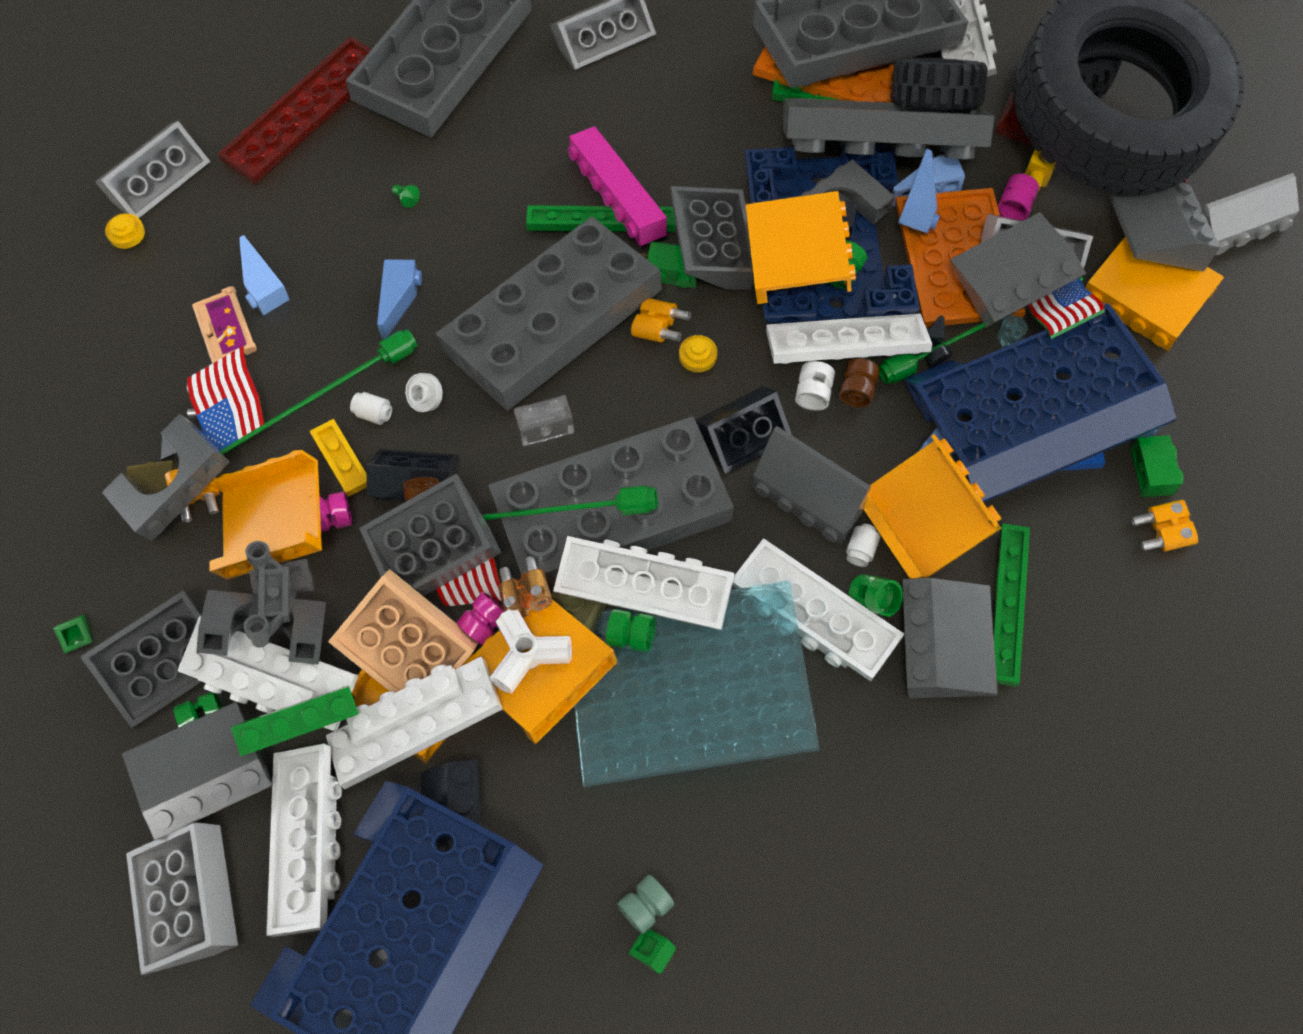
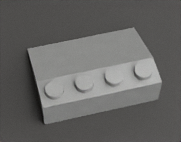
[126,823,238,975]

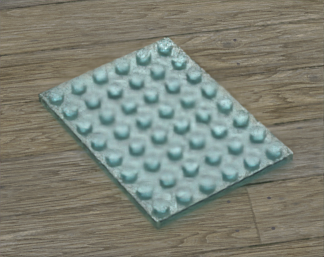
[575,580,820,787]

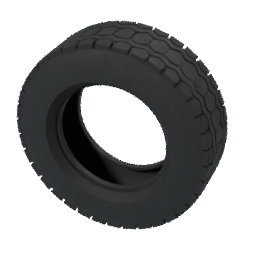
[1013,0,1244,195]

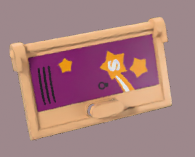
[192,286,257,364]

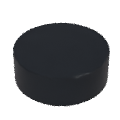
[926,345,953,368]

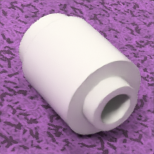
[350,392,392,425]
[846,524,881,567]

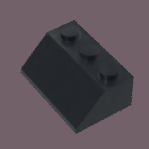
[695,386,792,474]
[366,449,459,502]
[421,760,483,852]

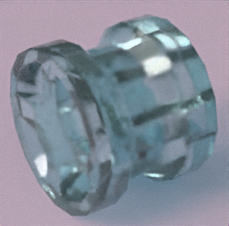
[997,316,1028,347]

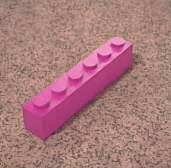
[568,126,667,246]

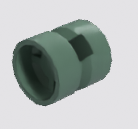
[616,874,675,935]

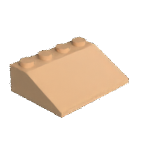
[328,569,478,693]

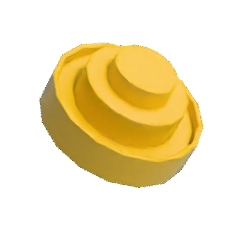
[105,213,145,249]
[679,335,717,372]

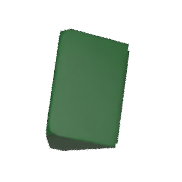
[53,614,93,654]
[628,929,676,974]

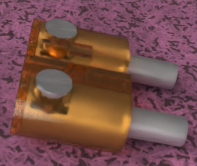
[498,556,553,618]

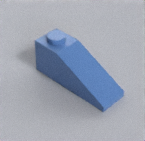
[898,149,940,234]
[377,259,422,338]

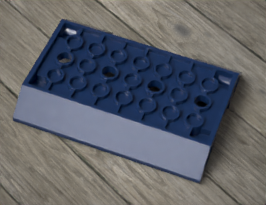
[745,143,920,324]
[903,302,1176,503]
[249,781,544,1034]

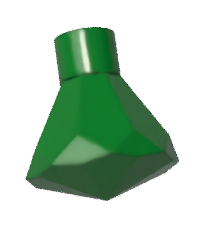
[392,185,420,208]

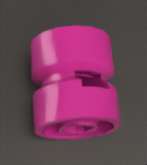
[998,174,1039,220]
[319,491,353,533]
[456,591,507,645]

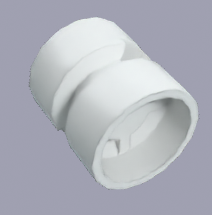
[795,361,835,411]

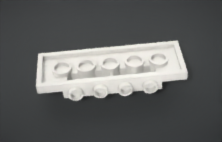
[941,0,997,77]
[766,313,932,364]
[553,536,735,631]
[732,538,904,681]
[177,616,359,731]
[326,657,503,789]
[267,744,342,937]

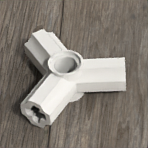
[490,609,572,694]

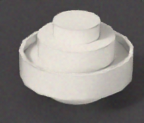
[405,373,443,412]

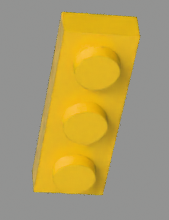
[310,419,367,497]

